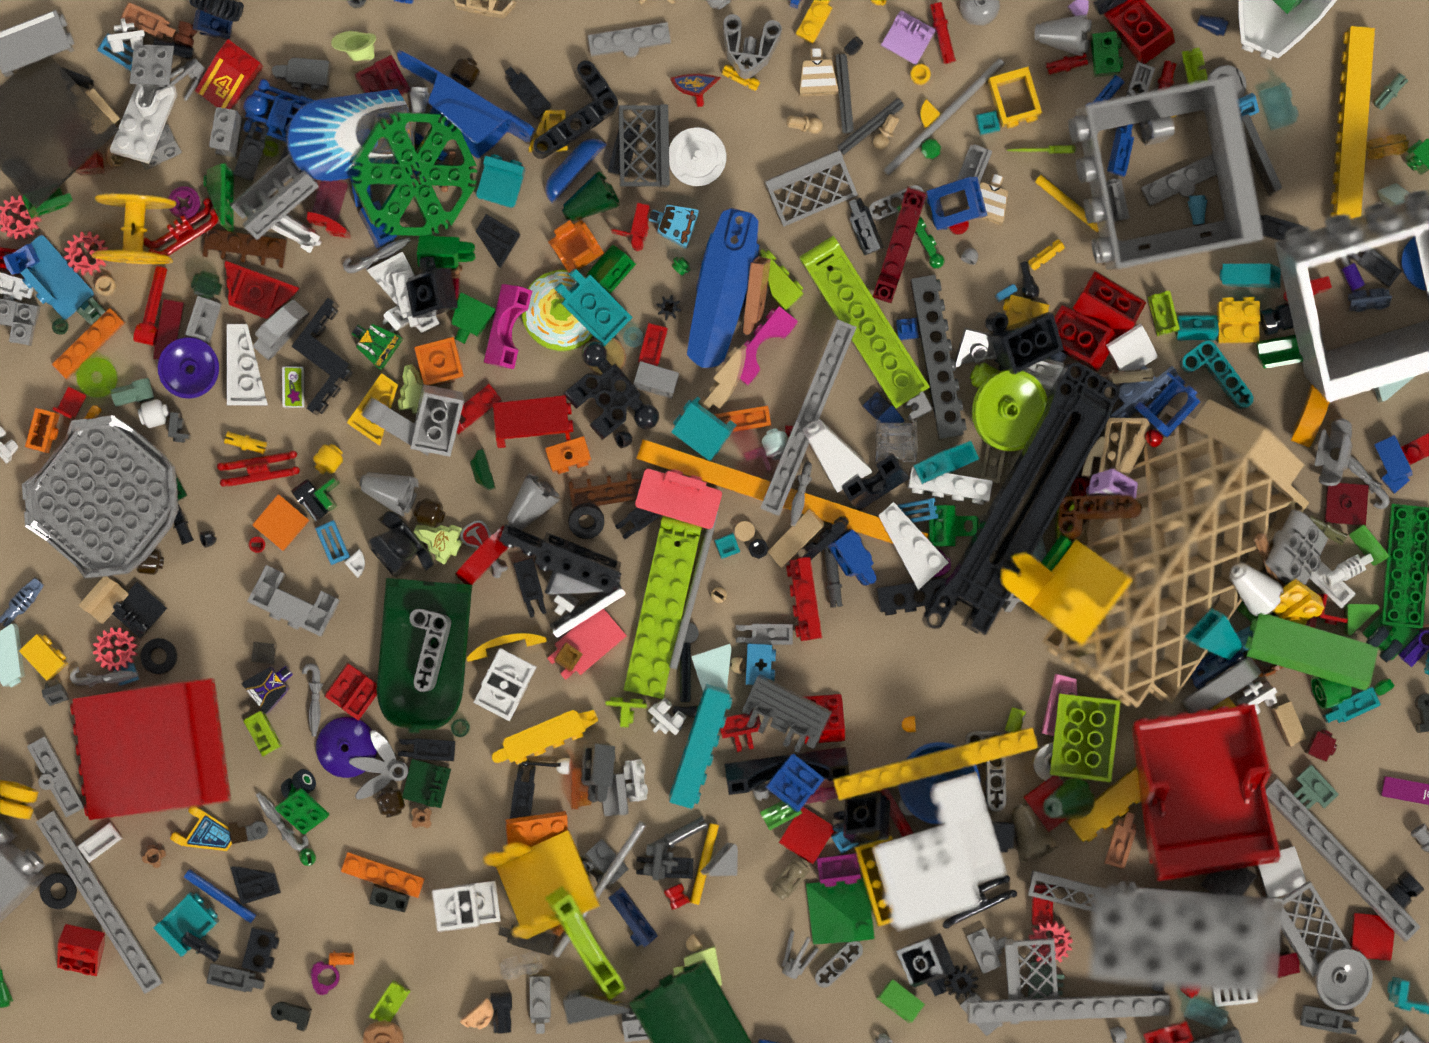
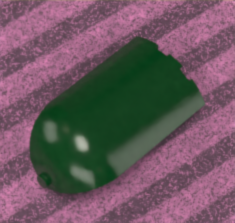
[377,578,472,733]
[629,960,751,1043]

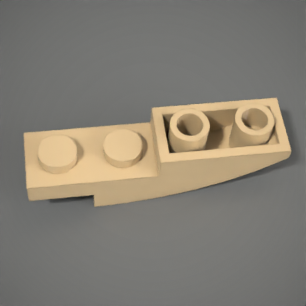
[698,344,746,410]

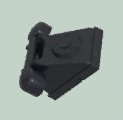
[985,312,1064,375]
[368,511,434,578]

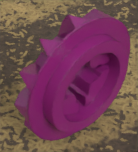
[168,187,200,219]

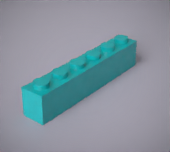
[668,684,733,809]

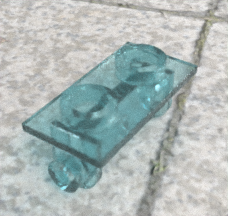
[1183,998,1229,1031]

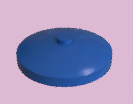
[898,742,980,824]

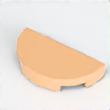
[460,998,494,1029]

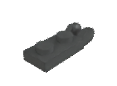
[1299,1005,1359,1035]

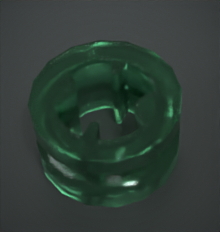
[451,718,470,737]

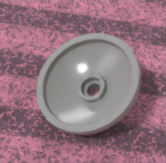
[1316,948,1373,1010]

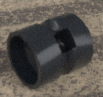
[1260,303,1294,336]
[1386,871,1424,909]

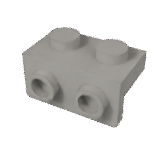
[140,124,182,170]

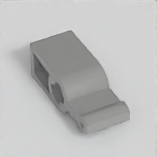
[1127,62,1155,97]

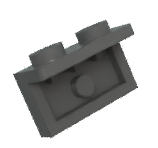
[581,839,629,889]

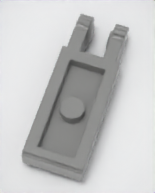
[736,624,793,645]

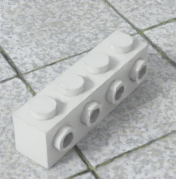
[908,467,992,505]

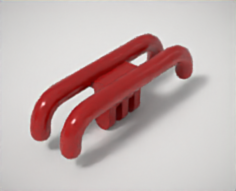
[143,198,219,256]
[217,450,300,487]

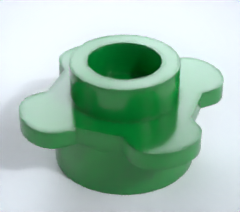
[671,257,691,276]

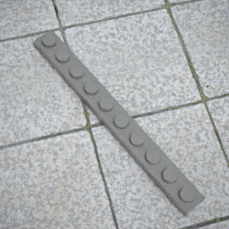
[761,320,856,516]
[1265,779,1420,942]
[36,811,163,994]
[967,993,1169,1023]

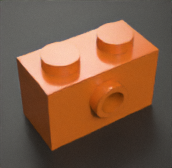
[25,408,60,453]
[545,436,592,475]

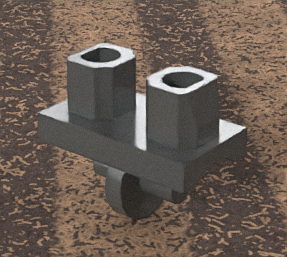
[644,842,678,881]

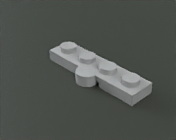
[588,22,671,58]
[1141,154,1217,207]
[27,736,84,817]

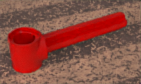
[133,266,168,346]
[872,787,914,837]

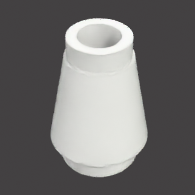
[409,87,430,113]

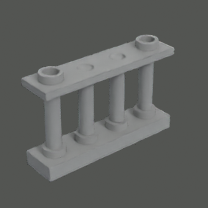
[230,153,319,239]

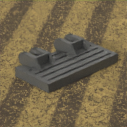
[742,675,832,753]

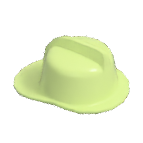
[331,31,376,61]

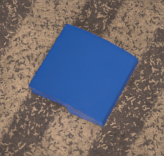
[766,753,824,812]

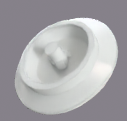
[669,128,726,186]

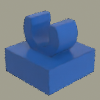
[896,318,919,341]

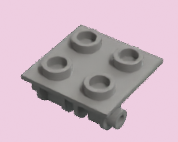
[130,44,174,89]

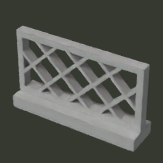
[764,150,858,227]
[1281,881,1351,977]
[1004,938,1058,1024]

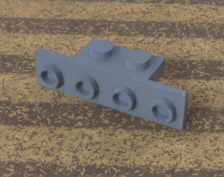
[1110,366,1178,418]

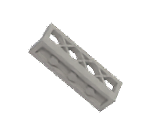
[1028,870,1105,912]

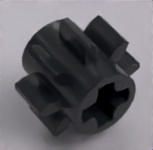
[657,295,681,321]

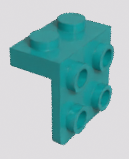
[476,154,526,208]
[1388,976,1429,1014]

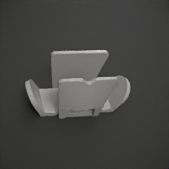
[1315,418,1353,486]

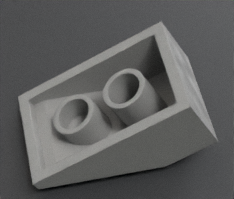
[410,384,464,457]

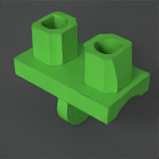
[760,801,802,831]

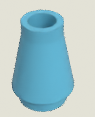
[1187,195,1208,224]

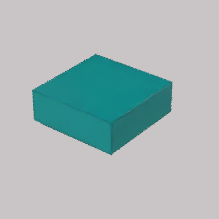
[976,111,1000,135]
[714,533,740,559]

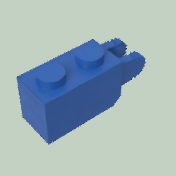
[828,529,876,586]

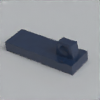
[608,887,658,947]

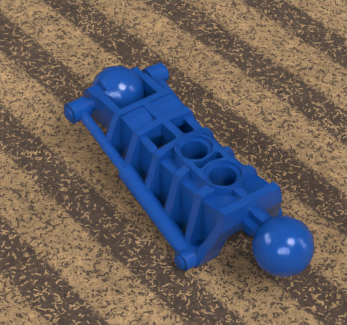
[243,79,378,152]

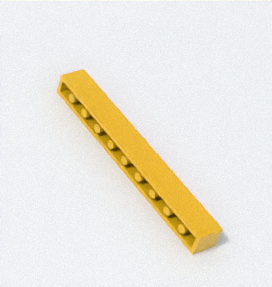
[1330,26,1375,219]
[1067,697,1236,842]
[833,727,1038,800]

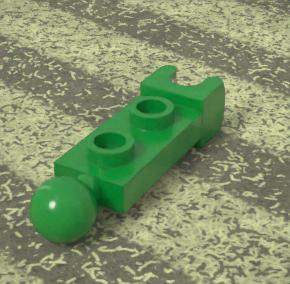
[897,204,945,269]

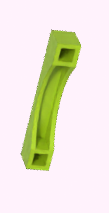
[545,887,626,1000]

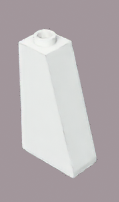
[802,419,872,493]

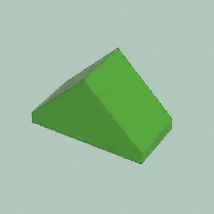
[1344,604,1380,636]

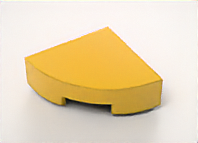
[920,100,941,128]

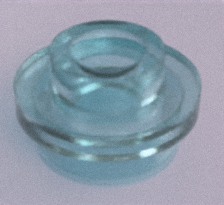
[623,327,644,347]

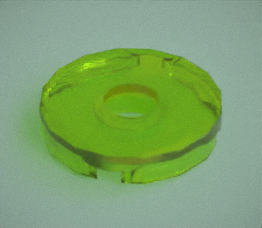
[77,357,118,398]

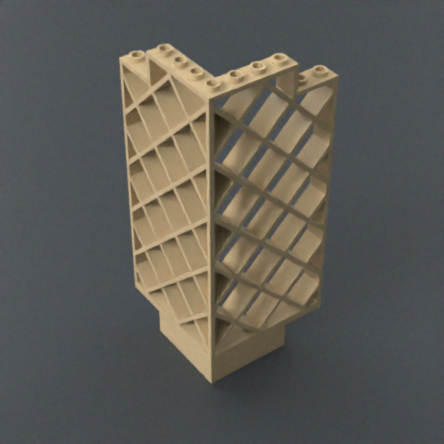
[1034,399,1309,708]

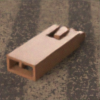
[743,257,771,335]

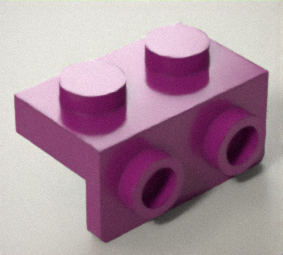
[817,853,861,887]

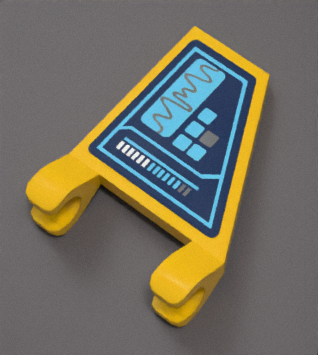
[170,806,232,851]

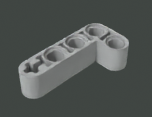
[1139,116,1174,146]
[360,397,429,456]
[410,609,451,692]
[1181,656,1261,714]
[965,731,1006,811]

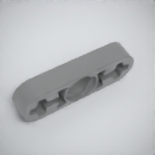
[869,185,924,220]
[815,941,863,988]

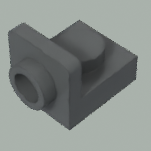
[168,412,191,443]

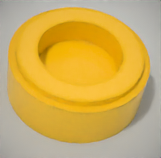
[910,64,931,85]

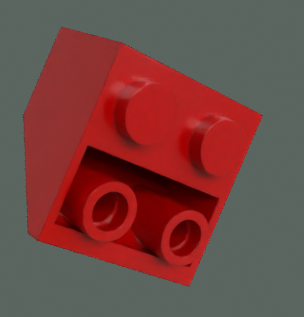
[57,924,105,977]

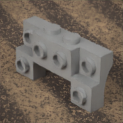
[0,296,40,346]
[247,565,340,637]

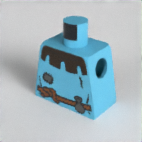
[649,205,699,249]

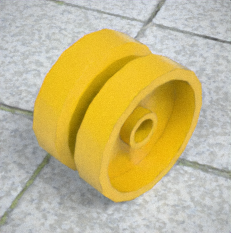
[0,779,39,820]

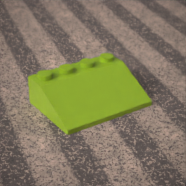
[1050,694,1120,782]

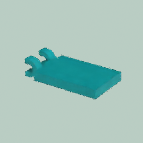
[554,269,633,346]

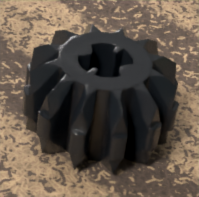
[945,965,978,1000]

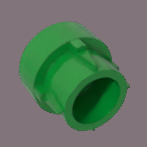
[1311,676,1352,710]

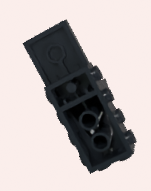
[499,524,622,595]

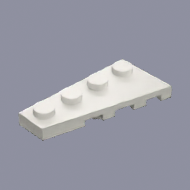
[367,252,440,333]
[227,324,268,406]
[878,502,948,590]

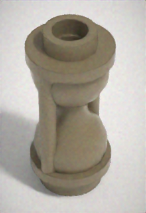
[771,857,810,900]

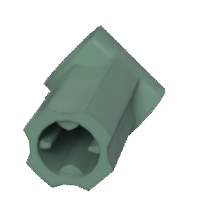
[111,378,154,407]

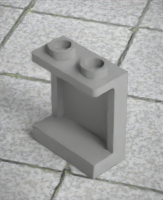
[209,107,243,158]

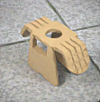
[454,0,517,19]

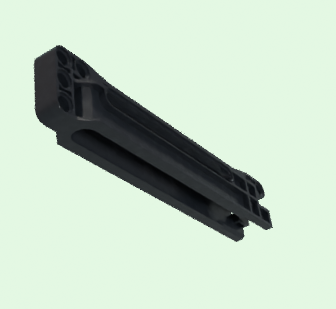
[922,363,1120,635]

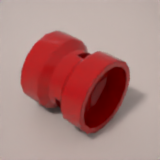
[663,883,690,910]

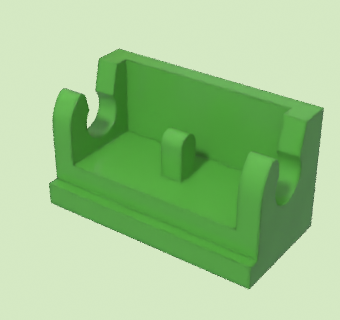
[876,979,925,1023]

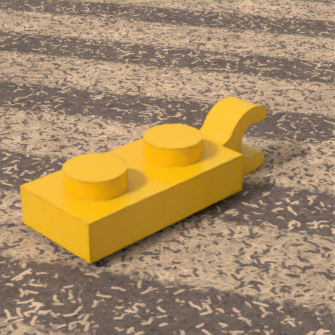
[796,0,833,44]

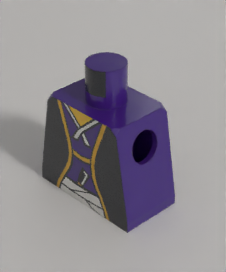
[241,665,293,714]

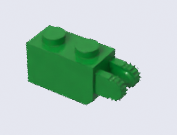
[417,236,475,269]

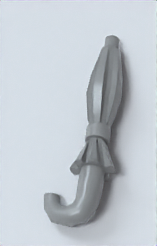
[343,237,411,273]
[1338,450,1390,509]
[791,462,812,526]
[302,663,324,736]
[70,667,139,688]
[256,792,308,851]

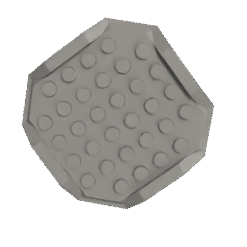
[22,415,178,578]

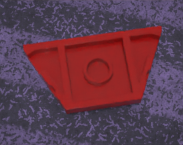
[225,261,300,320]

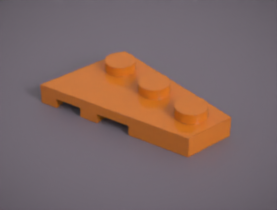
[505,811,568,847]

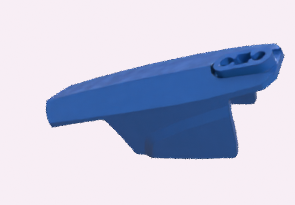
[397,50,535,159]
[687,208,759,368]

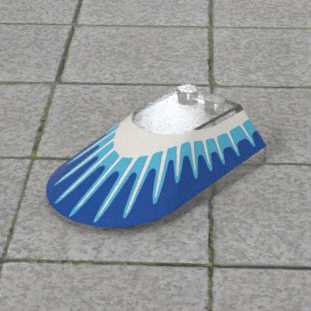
[286,89,415,182]

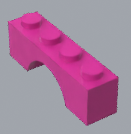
[484,284,532,369]
[739,307,798,386]

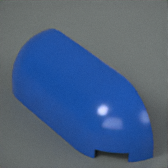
[546,139,607,204]

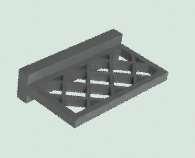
[618,104,670,188]

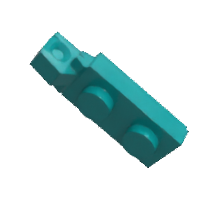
[1323,687,1381,723]

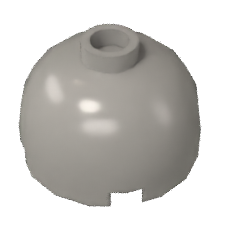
[960,0,1000,26]

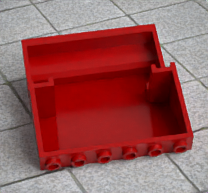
[70,678,231,820]
[1132,703,1281,881]

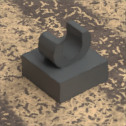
[42,679,69,706]

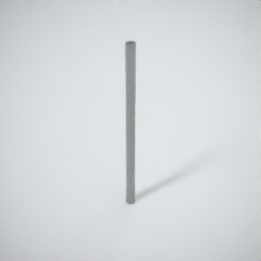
[883,58,1005,175]
[669,512,718,669]
[552,821,646,958]

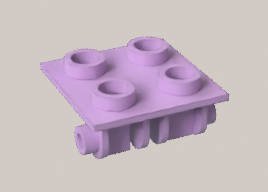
[881,11,936,65]

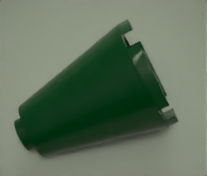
[562,171,620,221]
[1043,778,1095,819]

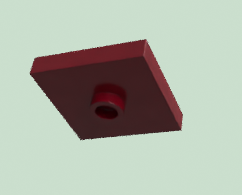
[1324,483,1369,526]

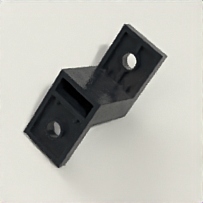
[291,298,354,416]

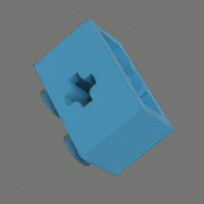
[746,644,776,685]

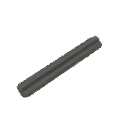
[835,54,854,134]
[837,98,904,155]

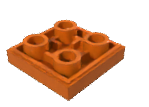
[252,494,310,551]

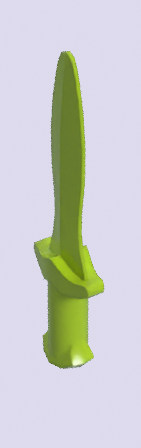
[1006,145,1076,154]

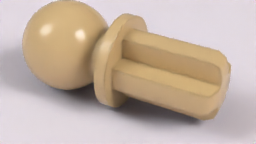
[873,114,899,150]
[786,116,823,134]

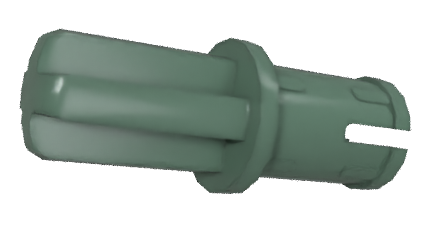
[1374,73,1408,110]

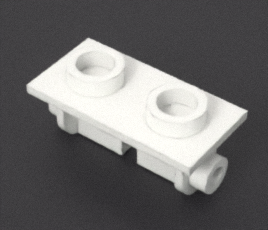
[623,759,648,802]

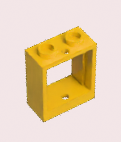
[988,66,1042,129]

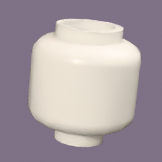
[138,399,170,428]

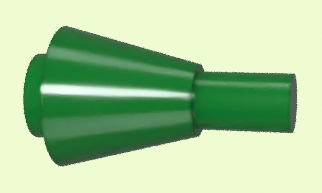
[0,969,14,1008]

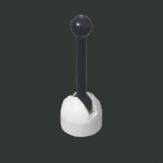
[522,758,571,775]

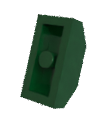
[470,449,496,491]

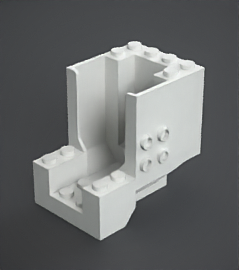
[874,772,1006,929]

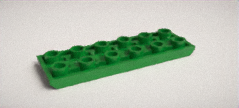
[1381,504,1429,629]

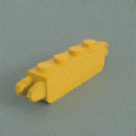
[491,710,598,765]

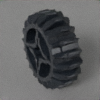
[189,0,244,22]

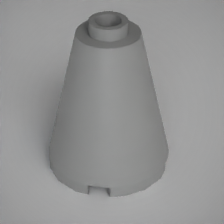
[359,472,419,516]
[507,473,560,530]

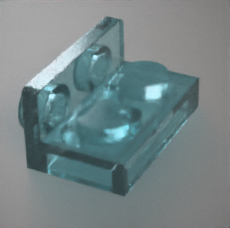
[1259,82,1299,131]

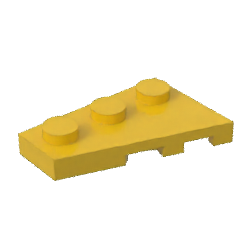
[346,373,398,446]

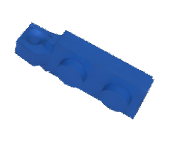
[1107,124,1134,177]

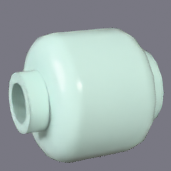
[762,428,788,460]

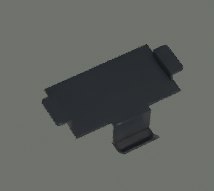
[60,67,94,92]

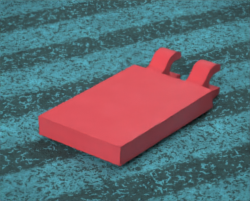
[547,608,627,680]

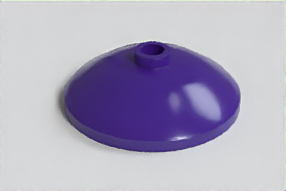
[158,338,219,399]
[316,717,377,778]

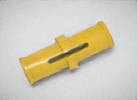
[224,431,267,455]

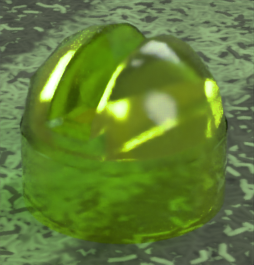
[263,140,279,157]

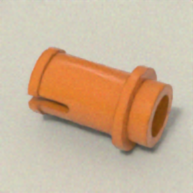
[329,951,354,967]

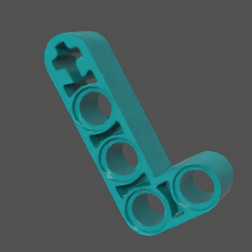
[1180,341,1254,409]

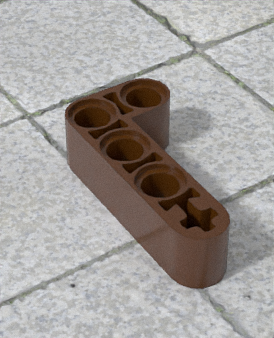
[1058,495,1142,539]

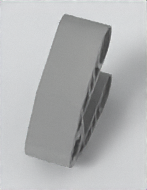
[723,14,782,79]
[253,300,309,360]

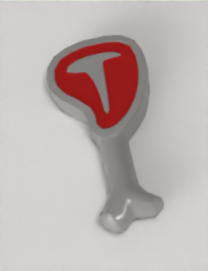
[460,520,508,578]

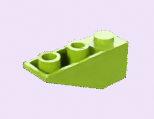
[760,249,804,311]

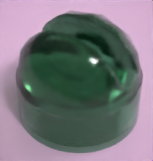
[52,318,69,335]

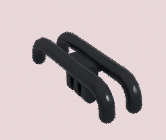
[943,875,1017,929]

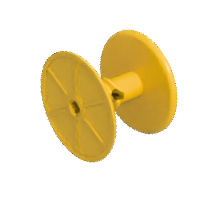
[91,194,177,264]

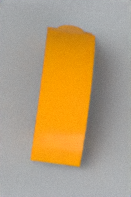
[1291,384,1330,448]

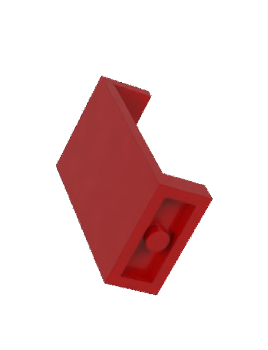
[493,395,574,448]

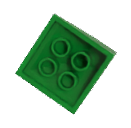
[203,163,234,232]
[806,877,875,945]

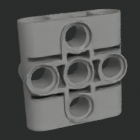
[1265,510,1328,585]

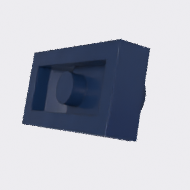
[193,9,233,39]
[862,392,905,435]

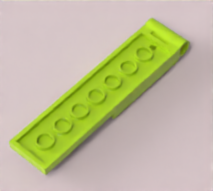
[799,236,930,409]
[624,516,702,699]

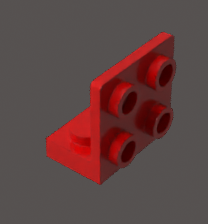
[804,694,845,744]

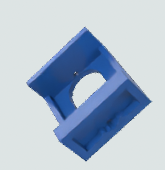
[926,177,988,230]
[1135,372,1201,437]

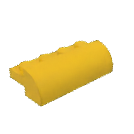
[854,836,893,926]

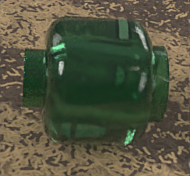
[191,270,223,300]

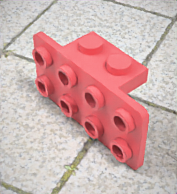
[635,469,722,529]

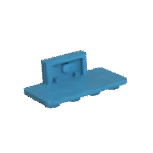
[21,235,94,319]

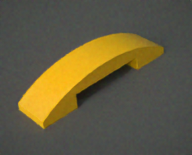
[467,633,548,662]

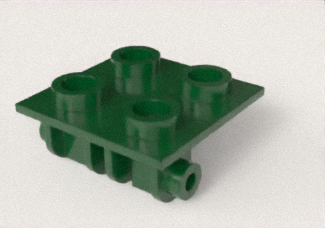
[402,759,451,808]

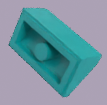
[1177,315,1219,340]

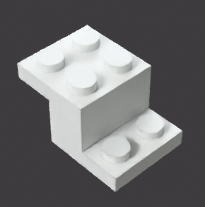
[473,648,537,721]
[432,880,501,932]

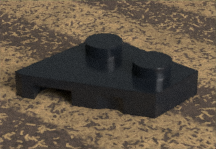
[476,214,521,268]
[230,866,282,905]

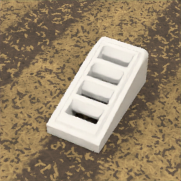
[1213,989,1258,1007]

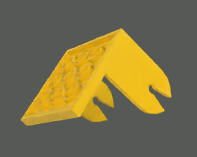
[1001,540,1133,646]
[483,831,600,939]

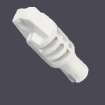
[1323,554,1374,587]

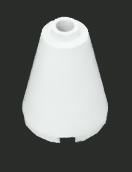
[1230,563,1283,616]

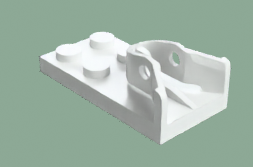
[110,84,177,164]

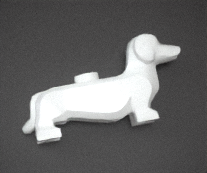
[253,197,322,253]

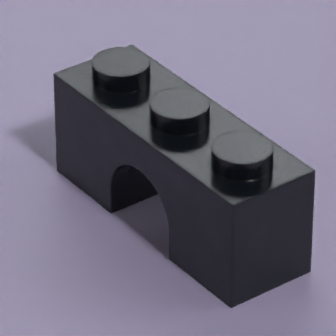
[842,454,910,511]

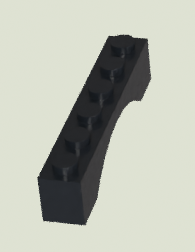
[724,747,850,795]

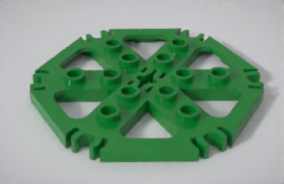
[351,112,477,236]

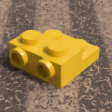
[1003,295,1049,326]
[1217,297,1260,344]
[1272,579,1324,625]

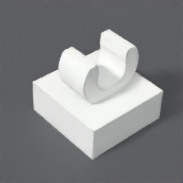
[382,306,409,332]
[554,594,579,616]

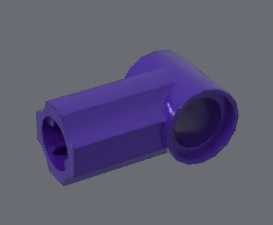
[1398,630,1429,667]

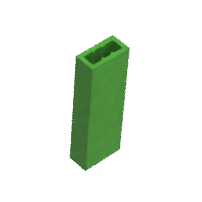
[1245,613,1379,691]

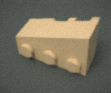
[1099,418,1153,477]

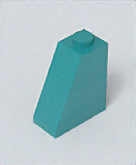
[1219,263,1281,289]
[1184,608,1243,660]

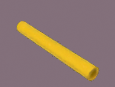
[1035,174,1099,233]
[690,823,719,905]

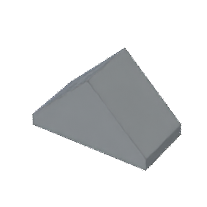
[700,843,737,876]

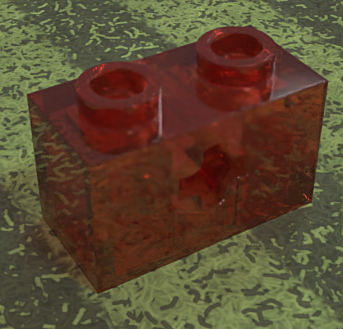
[68,148,105,176]

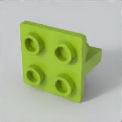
[605,697,647,728]

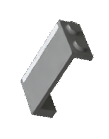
[0,10,75,77]

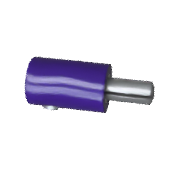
[1339,254,1366,291]

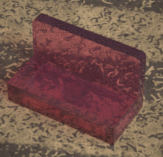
[312,180,348,222]
[743,446,771,473]

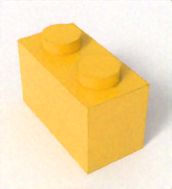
[19,634,68,681]

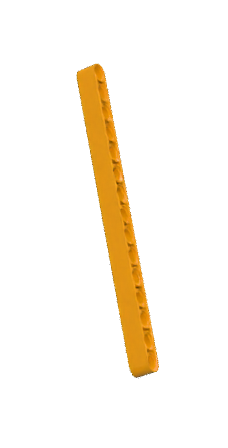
[636,439,929,544]

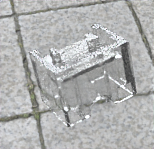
[875,420,918,462]

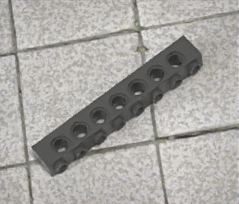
[910,275,967,440]

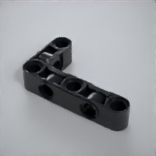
[532,60,618,159]

